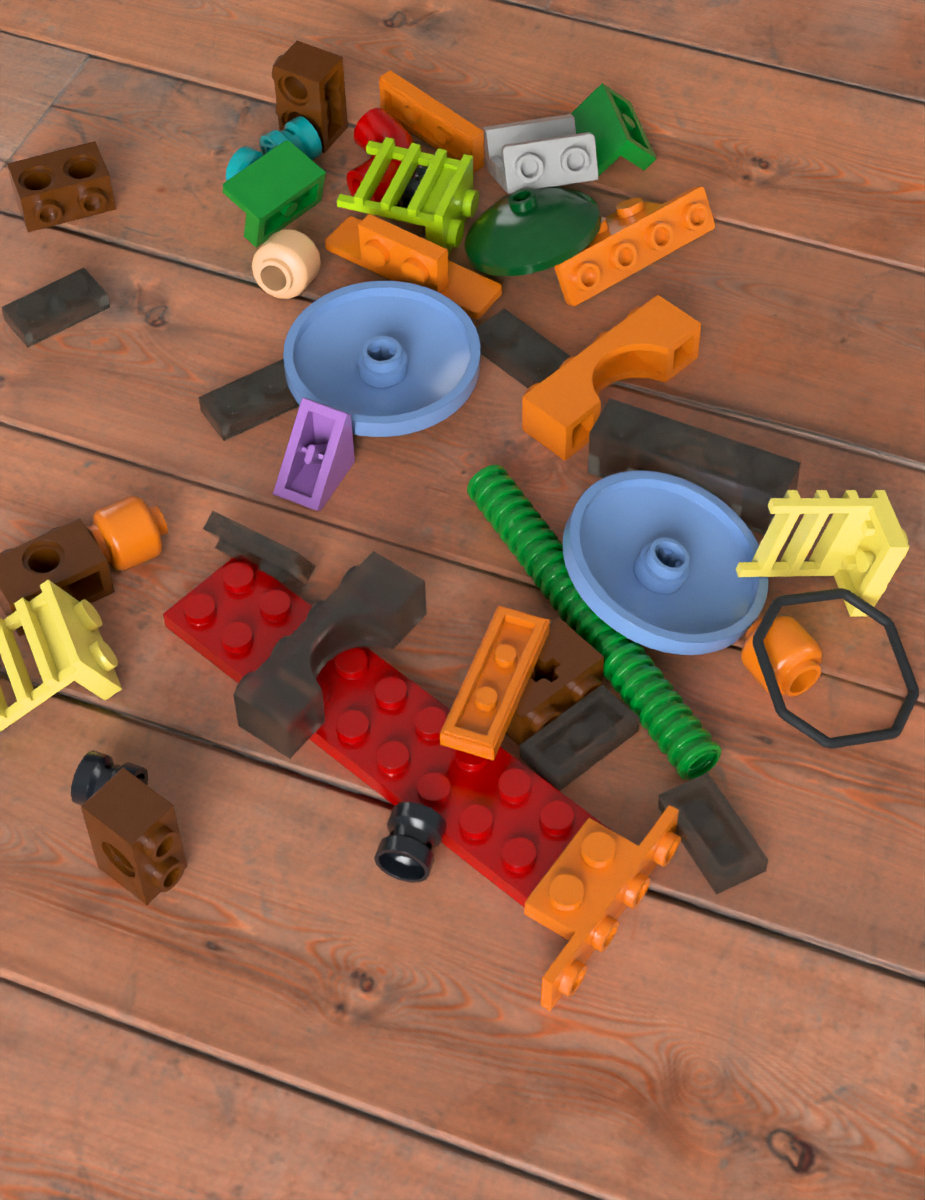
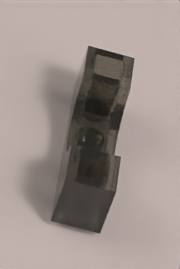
[588,398,801,534]
[233,551,427,759]

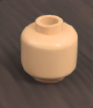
[251,229,321,299]

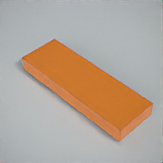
[379,70,484,173]
[440,605,550,761]

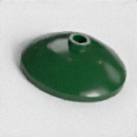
[464,186,602,276]

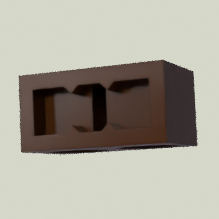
[272,40,348,153]
[7,141,116,232]

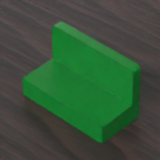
[571,83,657,177]
[222,140,326,248]

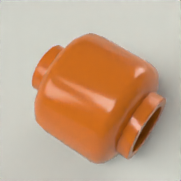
[87,495,168,572]
[741,616,823,697]

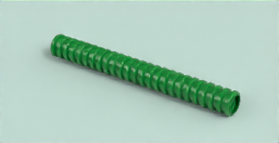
[467,464,722,780]

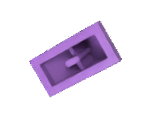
[273,398,355,511]

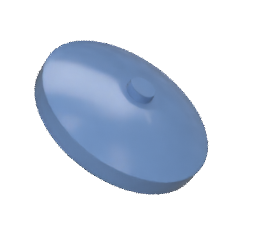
[283,281,481,437]
[562,471,768,655]

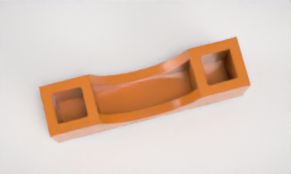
[522,295,701,461]

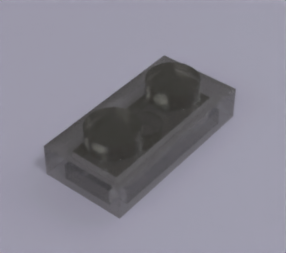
[1,268,110,348]
[476,308,571,389]
[198,359,300,441]
[203,511,316,584]
[520,685,640,791]
[658,773,768,895]

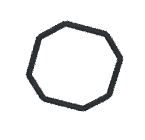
[752,588,919,749]

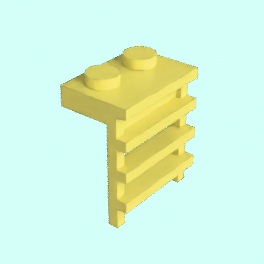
[736,490,909,617]
[0,580,122,732]

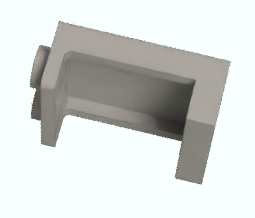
[483,114,598,193]

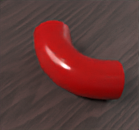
[346,108,414,203]

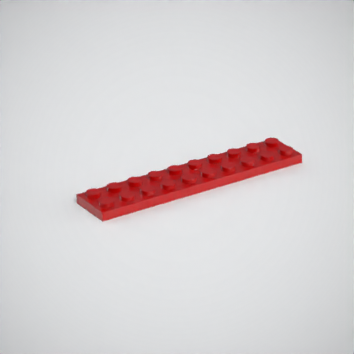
[163,552,614,940]

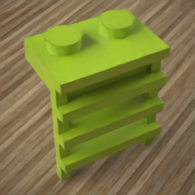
[337,137,479,256]

